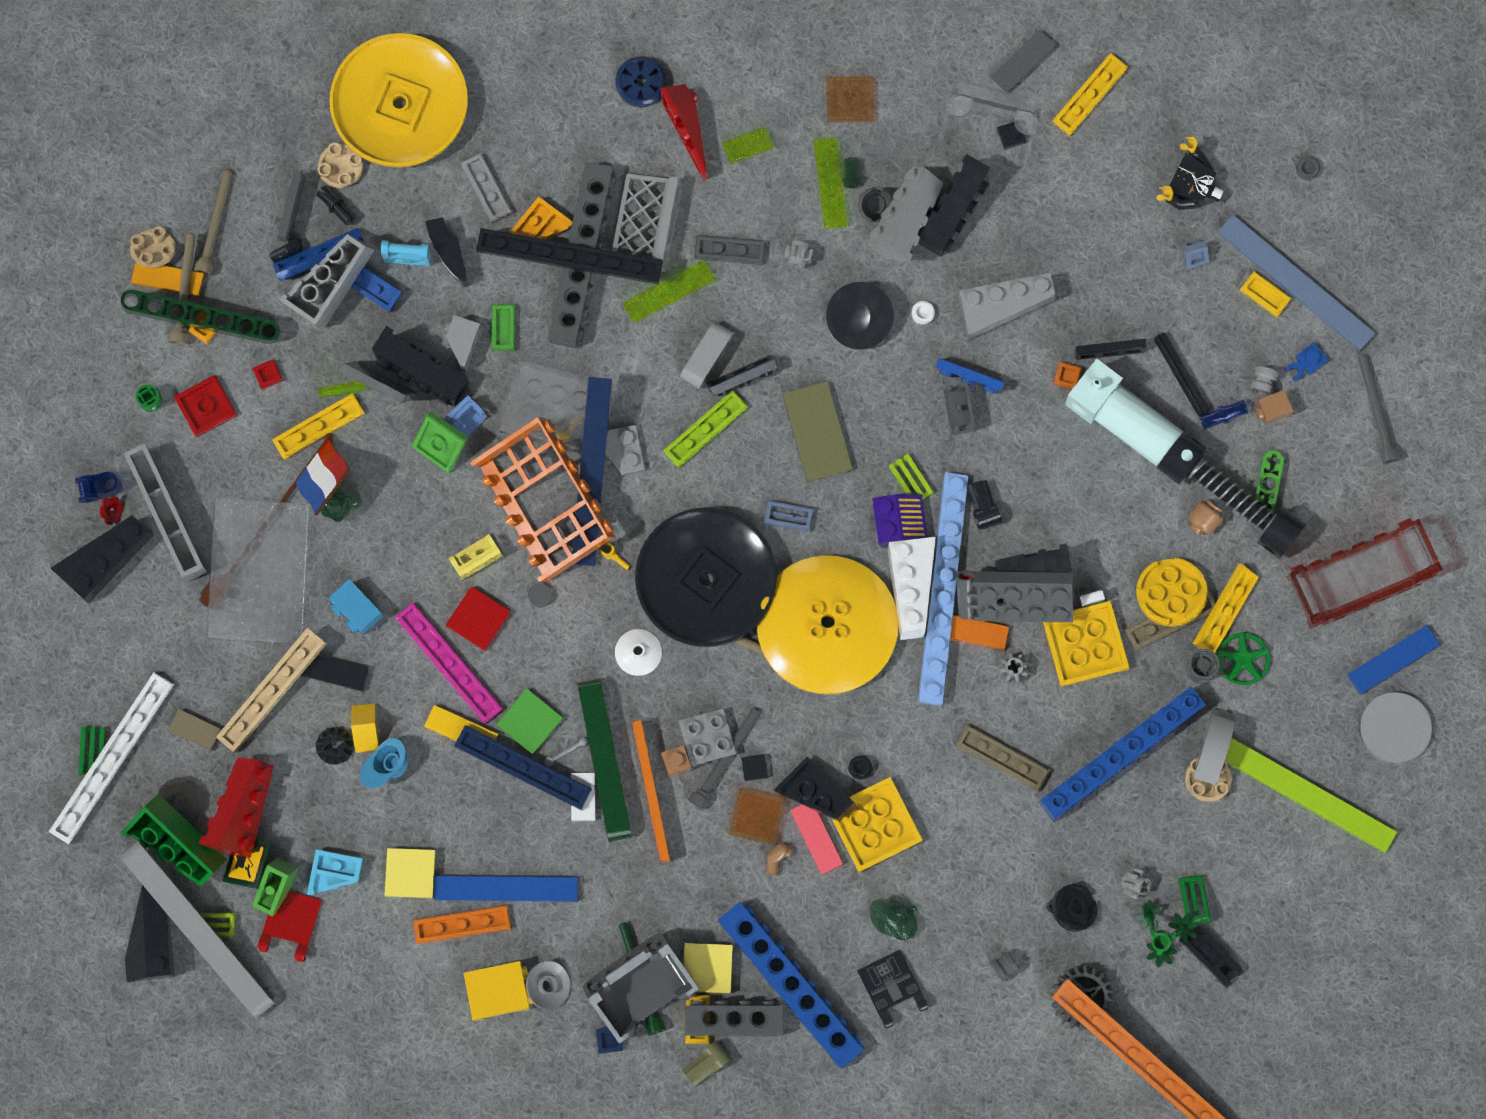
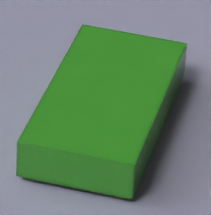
[492,304,515,351]

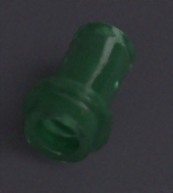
[842,157,860,188]

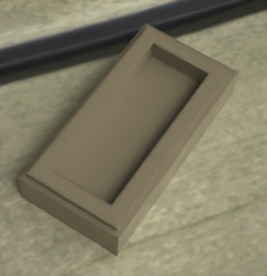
[168,709,221,751]

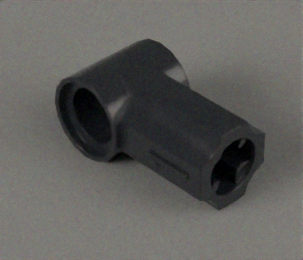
[967,480,1002,530]

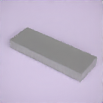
[461,153,512,223]

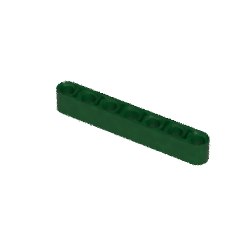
[121,290,280,344]
[577,678,632,842]

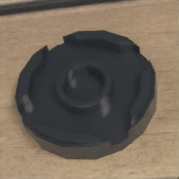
[1052,884,1097,932]

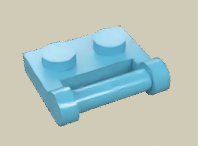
[381,240,431,266]

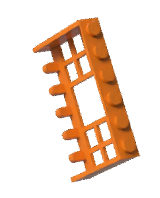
[470,417,615,582]

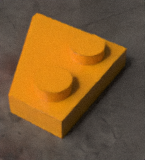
[510,196,573,239]

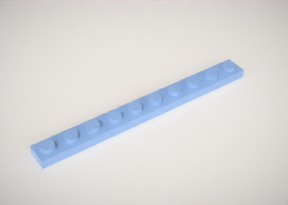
[918,472,968,706]

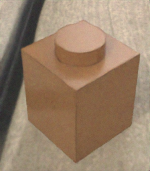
[1254,390,1293,425]
[661,745,692,779]

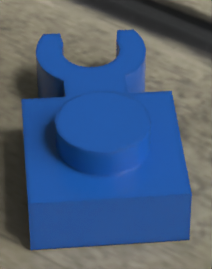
[1285,342,1328,382]

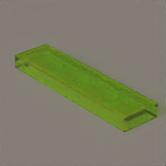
[813,137,847,230]
[622,260,715,324]

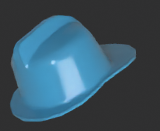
[360,738,408,788]

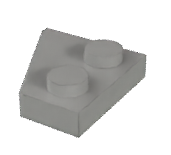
[606,425,645,476]

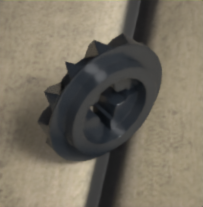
[315,727,354,765]

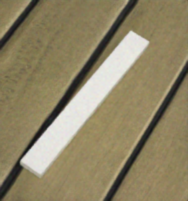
[49,672,174,844]

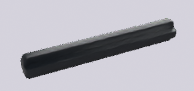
[1154,332,1209,416]

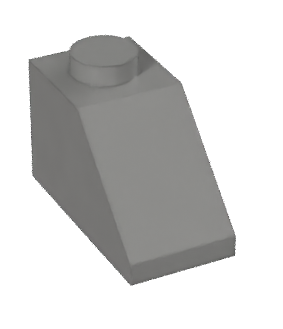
[444,315,481,371]

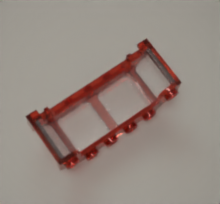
[1286,518,1443,629]

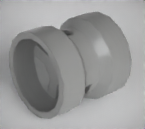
[1249,366,1278,396]

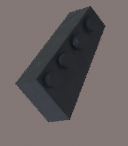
[918,154,990,256]

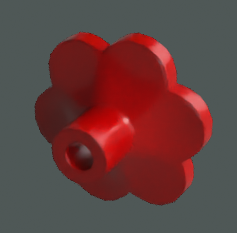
[99,496,124,525]

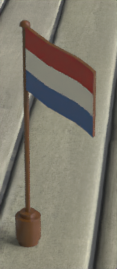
[199,434,350,611]

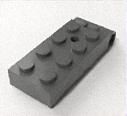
[956,570,1074,623]

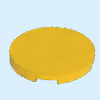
[1136,558,1207,627]

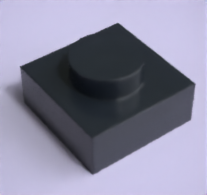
[997,120,1026,150]

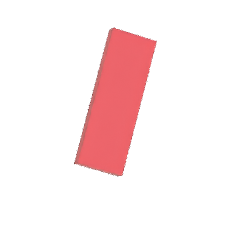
[790,805,843,875]

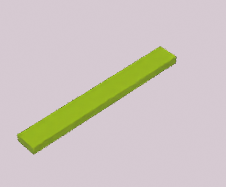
[1225,738,1397,853]

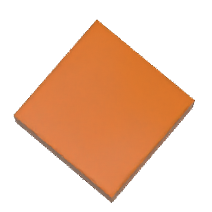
[1053,362,1082,390]

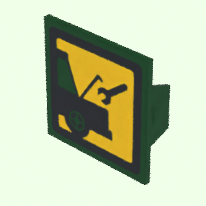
[223,840,271,889]

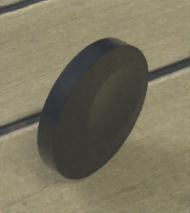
[826,282,894,349]

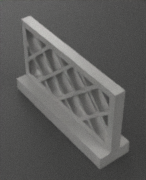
[612,174,683,272]

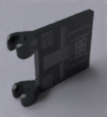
[857,950,928,1029]

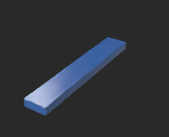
[434,876,578,902]

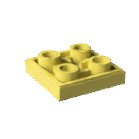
[385,848,436,899]
[684,943,733,994]

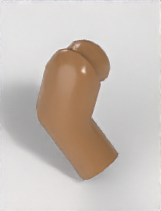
[766,843,792,876]

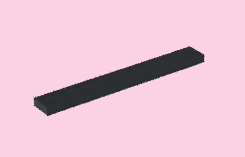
[476,228,663,285]

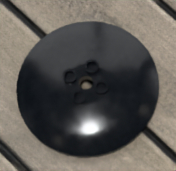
[635,507,777,647]

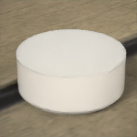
[911,301,935,325]

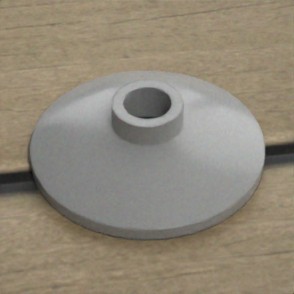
[526,961,570,1009]

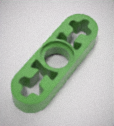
[1254,450,1284,512]

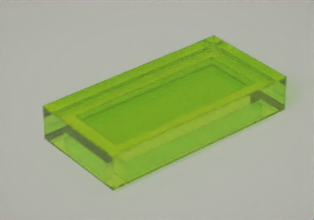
[722,127,773,165]
[317,381,366,398]

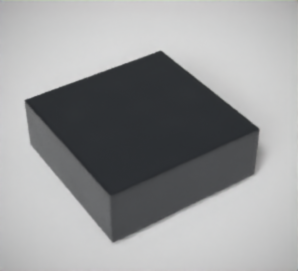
[741,754,768,782]

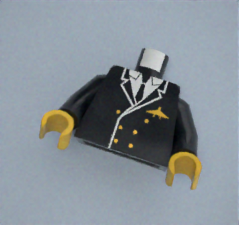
[1156,137,1224,210]

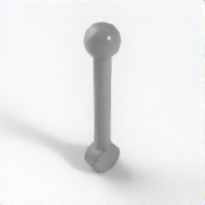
[544,737,589,767]

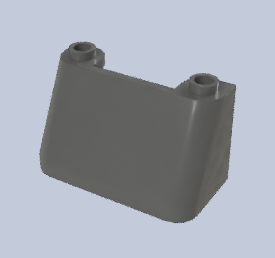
[583,933,699,1044]

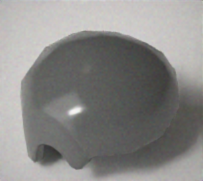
[858,187,892,222]

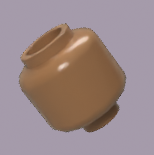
[1188,499,1223,535]

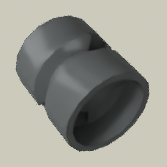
[1186,649,1220,684]

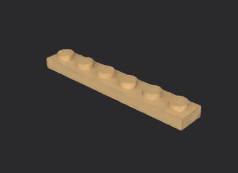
[216,628,327,753]

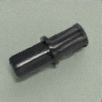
[316,185,356,226]

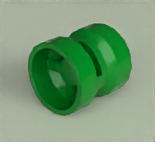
[136,385,162,412]

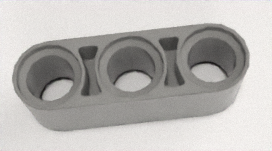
[680,321,735,389]

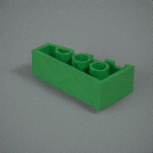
[120,793,227,886]

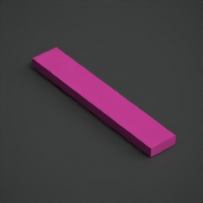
[395,602,503,724]

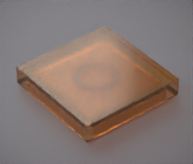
[827,76,873,123]
[729,788,785,845]

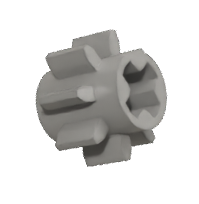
[784,241,813,268]
[999,653,1028,683]
[1121,868,1151,900]

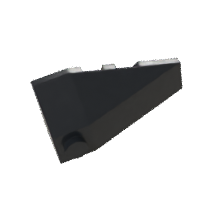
[125,885,175,983]

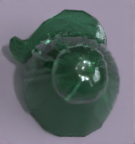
[321,487,362,522]
[870,899,917,941]

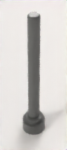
[1358,355,1401,464]
[688,708,760,810]

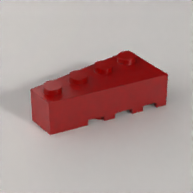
[198,757,274,858]

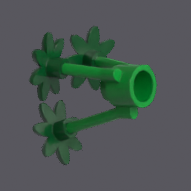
[1133,900,1198,967]

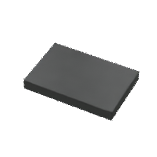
[341,361,417,403]

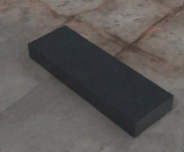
[1074,339,1146,360]
[300,655,369,692]

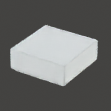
[1078,590,1105,608]

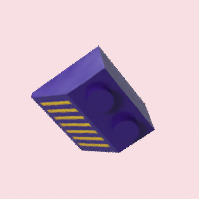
[872,494,928,548]

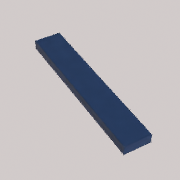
[454,725,592,810]

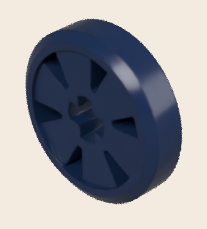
[615,56,666,108]

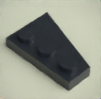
[774,757,856,822]

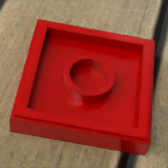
[174,375,237,437]
[445,586,511,651]

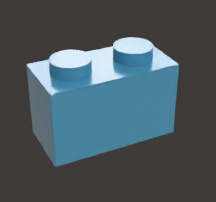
[329,579,383,635]

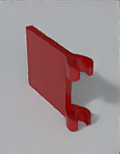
[257,891,322,962]

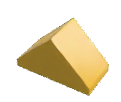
[351,703,379,753]

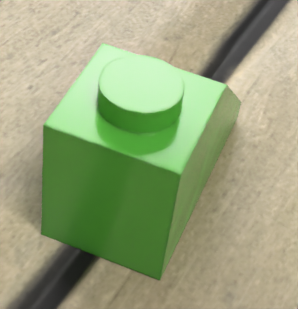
[252,857,299,916]

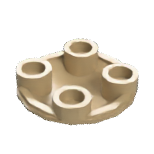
[317,142,363,188]
[130,226,176,268]
[1185,757,1232,802]

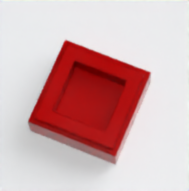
[252,359,283,390]

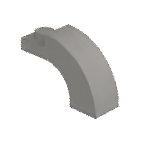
[1193,709,1235,785]

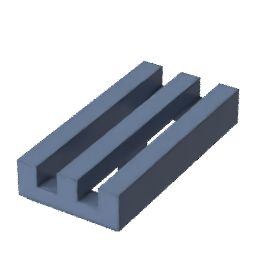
[764,500,814,532]

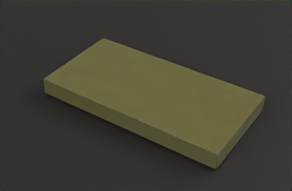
[783,381,853,483]

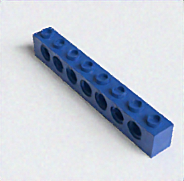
[1039,686,1206,822]
[718,902,864,1069]

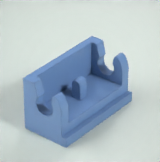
[443,395,488,437]

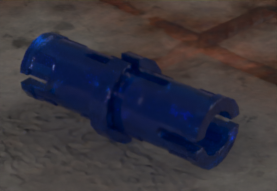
[1199,399,1248,430]

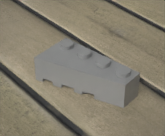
[867,167,944,262]
[279,234,374,328]
[958,273,1055,341]

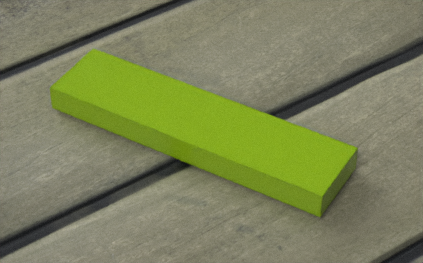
[663,390,748,469]

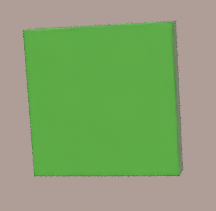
[412,411,469,473]
[496,688,563,755]

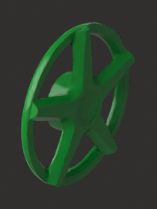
[1217,632,1270,685]

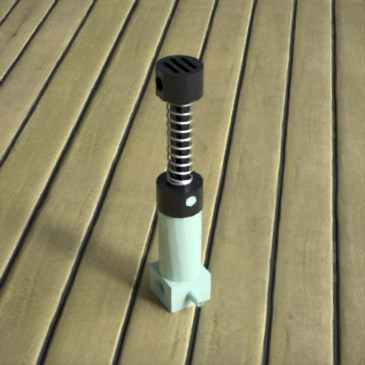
[1065,359,1307,560]

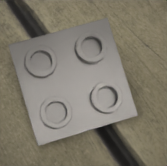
[678,709,736,766]

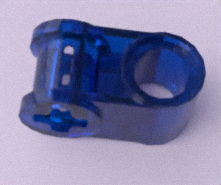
[75,472,122,503]

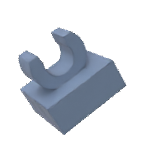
[1183,239,1209,270]

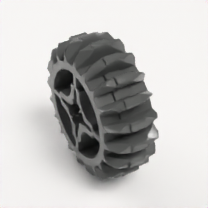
[1051,965,1116,1031]

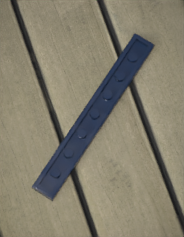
[572,377,612,566]

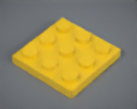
[1042,601,1130,688]
[831,777,923,873]

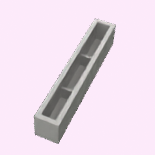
[124,443,207,583]

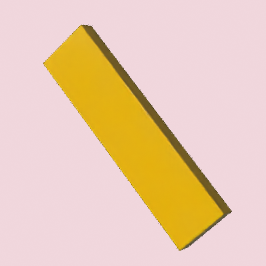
[1052,53,1128,136]
[272,393,365,460]
[1192,564,1259,653]

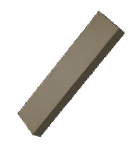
[1124,589,1216,652]
[955,725,1050,792]

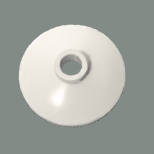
[615,629,662,676]

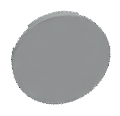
[1360,692,1432,763]

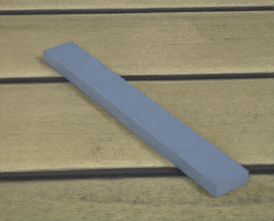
[1217,215,1375,352]

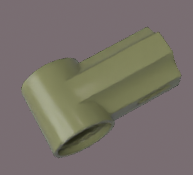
[682,1040,732,1087]

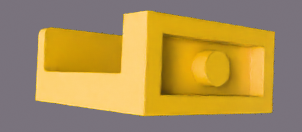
[464,961,534,1022]

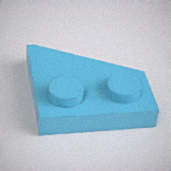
[307,849,364,895]

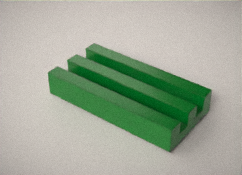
[78,727,106,775]
[1178,875,1211,924]

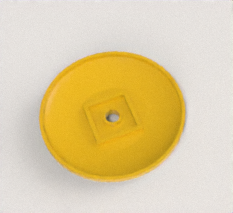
[329,33,468,167]
[757,555,898,695]

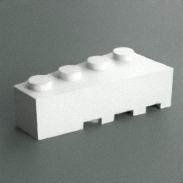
[887,537,936,640]

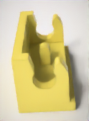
[449,534,502,580]

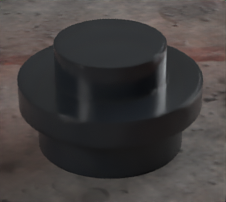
[848,756,872,780]

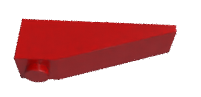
[660,84,708,181]

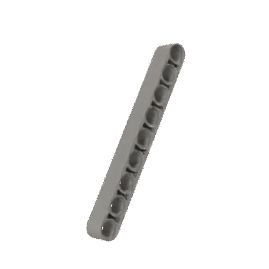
[119,841,275,1019]

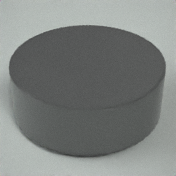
[1296,157,1320,181]
[528,583,552,608]

